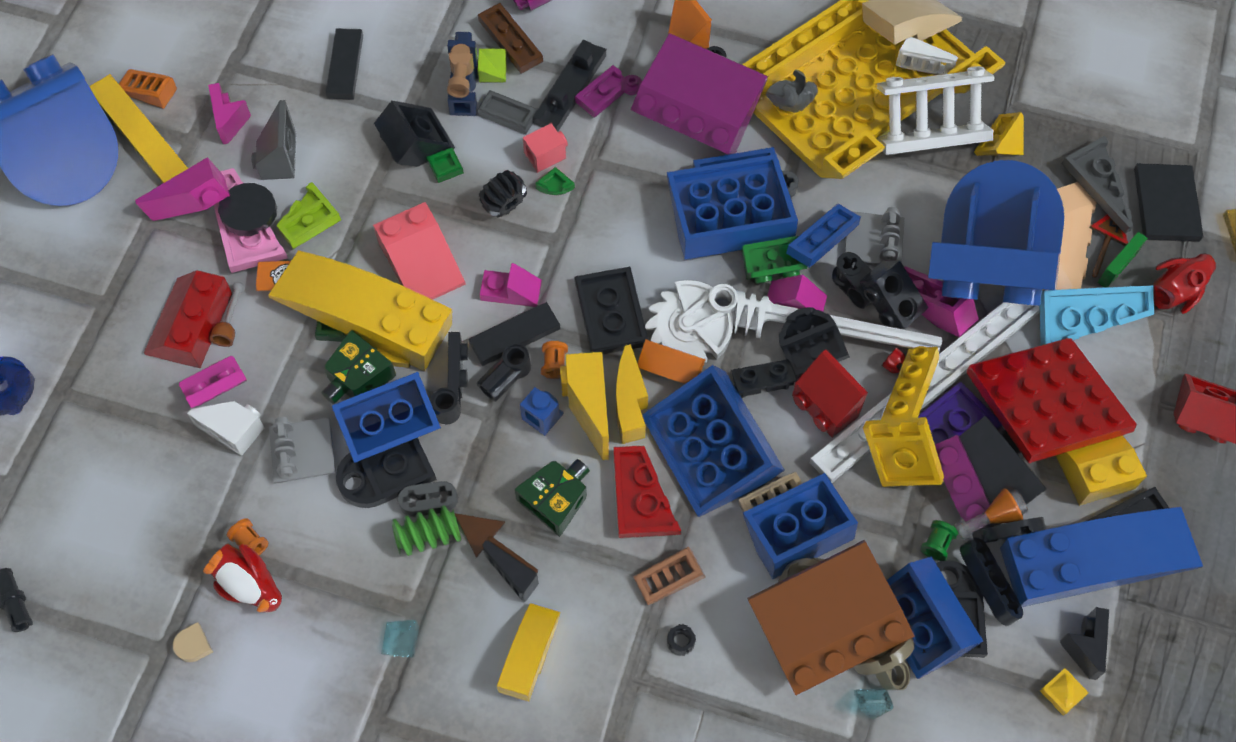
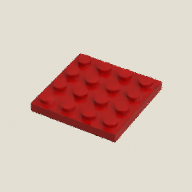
[967,338,1137,463]

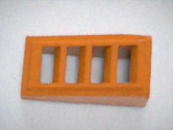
[119,69,177,109]

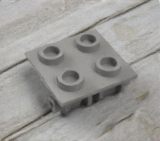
[845,207,905,265]
[269,417,335,483]

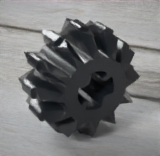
[479,170,527,218]

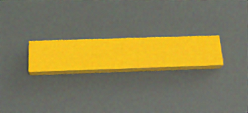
[89,74,188,183]

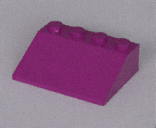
[630,33,769,154]

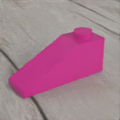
[135,157,230,221]
[904,266,978,337]

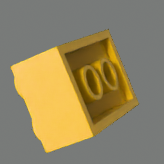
[560,352,609,460]
[1056,435,1147,506]

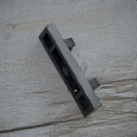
[533,40,606,132]

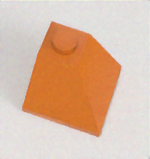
[668,0,712,49]

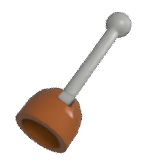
[209,282,244,347]

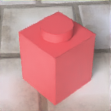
[523,123,568,173]

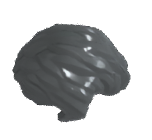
[766,69,818,113]

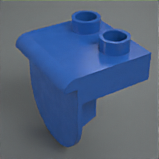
[0,54,118,206]
[928,160,1065,306]

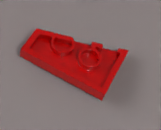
[614,446,681,538]

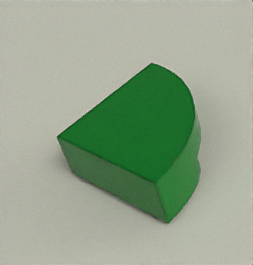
[535,167,575,195]

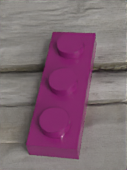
[935,434,991,533]

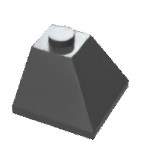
[251,100,296,180]

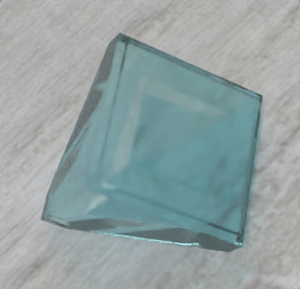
[381,620,419,658]

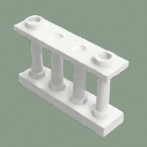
[877,66,994,155]

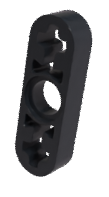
[960,537,1023,626]

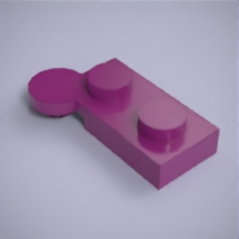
[575,65,642,118]

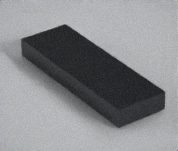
[326,28,363,100]
[469,302,560,366]

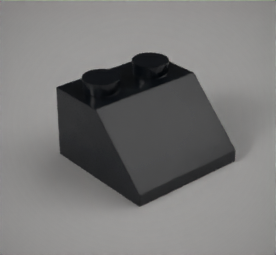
[374,100,455,167]

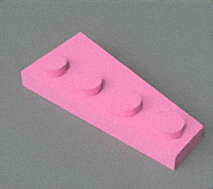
[214,168,288,273]

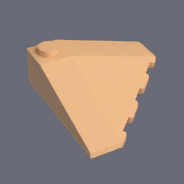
[1042,182,1096,290]

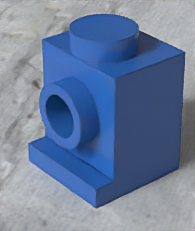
[520,387,564,436]

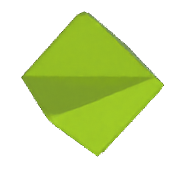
[478,49,507,82]

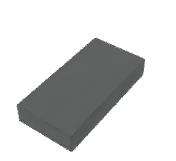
[477,90,538,135]

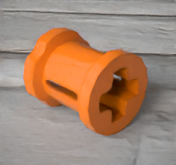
[541,341,568,379]
[227,518,269,555]

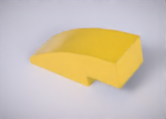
[616,344,648,444]
[497,603,560,702]

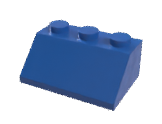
[332,372,441,463]
[743,473,858,579]
[887,557,983,679]

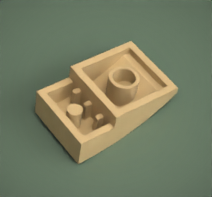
[862,0,962,44]

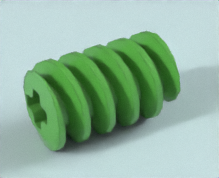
[392,505,461,556]

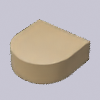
[173,622,213,662]

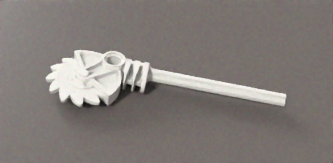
[645,280,942,363]

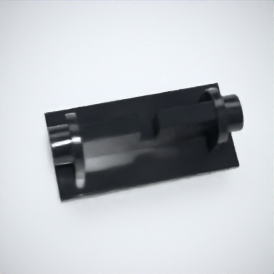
[731,359,797,398]

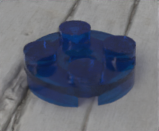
[0,356,35,416]

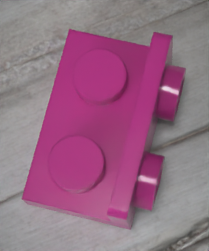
[179,356,247,409]

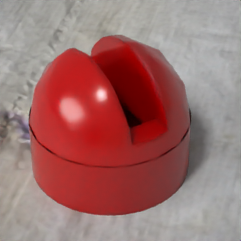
[881,347,906,374]

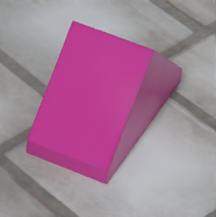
[767,274,827,312]

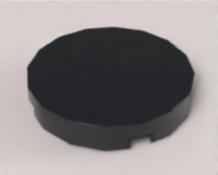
[218,183,277,236]
[980,517,1046,543]

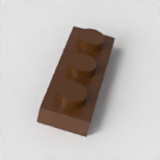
[478,3,543,74]

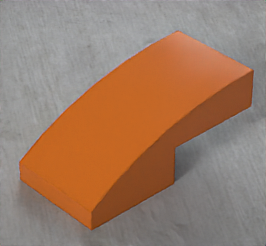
[637,339,706,384]

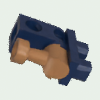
[447,32,479,116]

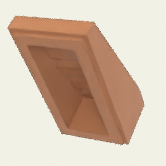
[633,547,706,605]

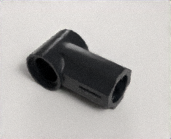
[477,343,531,402]

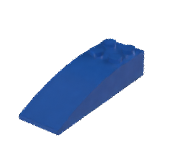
[1000,507,1203,607]

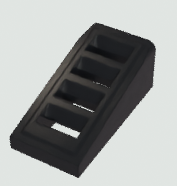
[482,540,539,602]

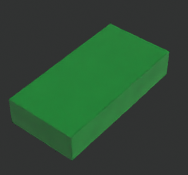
[1097,232,1148,287]

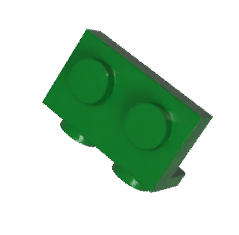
[741,236,807,284]

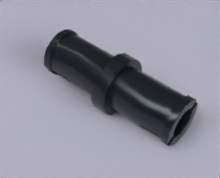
[0,568,33,632]

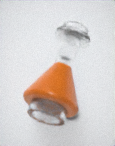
[955,488,1028,540]

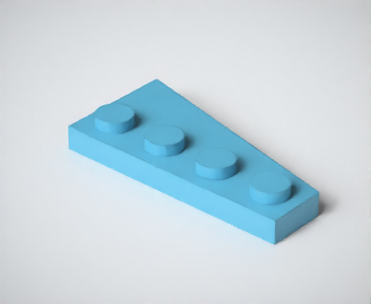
[1039,285,1154,345]

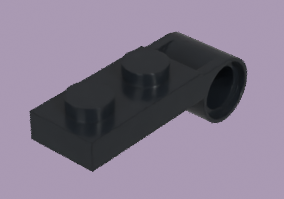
[431,332,468,425]

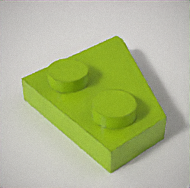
[276,182,341,249]

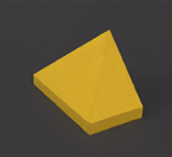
[974,112,1024,156]

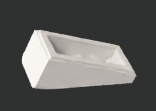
[896,37,958,75]

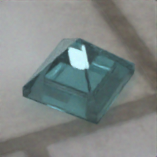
[854,689,893,720]

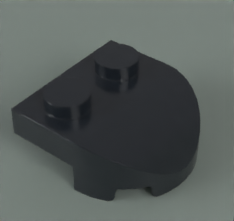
[779,307,850,379]

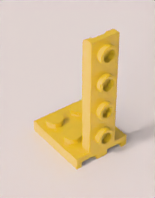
[863,346,944,487]

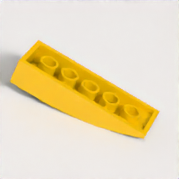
[268,250,452,371]

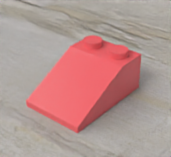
[373,202,466,300]

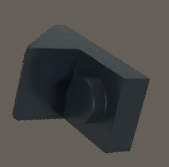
[1060,607,1109,680]

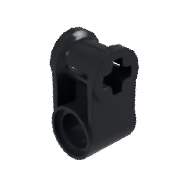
[832,252,885,309]

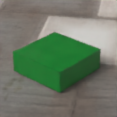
[427,147,464,183]

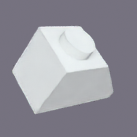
[187,401,265,456]

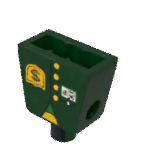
[321,330,396,404]
[515,459,590,537]

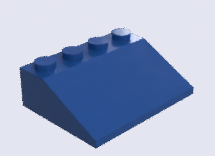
[667,154,798,260]
[642,365,785,517]

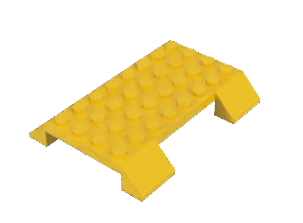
[742,0,1006,179]

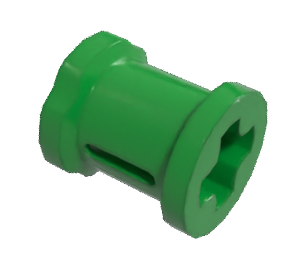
[920,520,958,561]

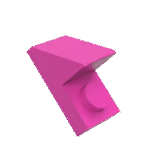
[208,83,251,144]
[480,263,542,307]

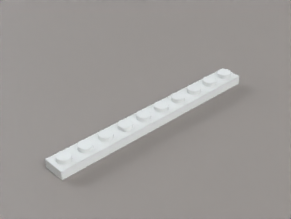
[809,302,1040,483]

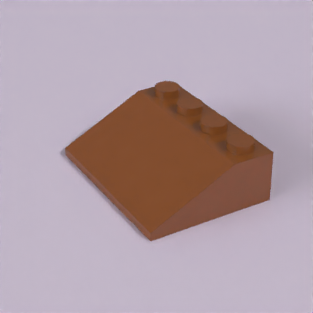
[747,540,915,695]

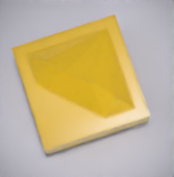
[1040,668,1089,716]

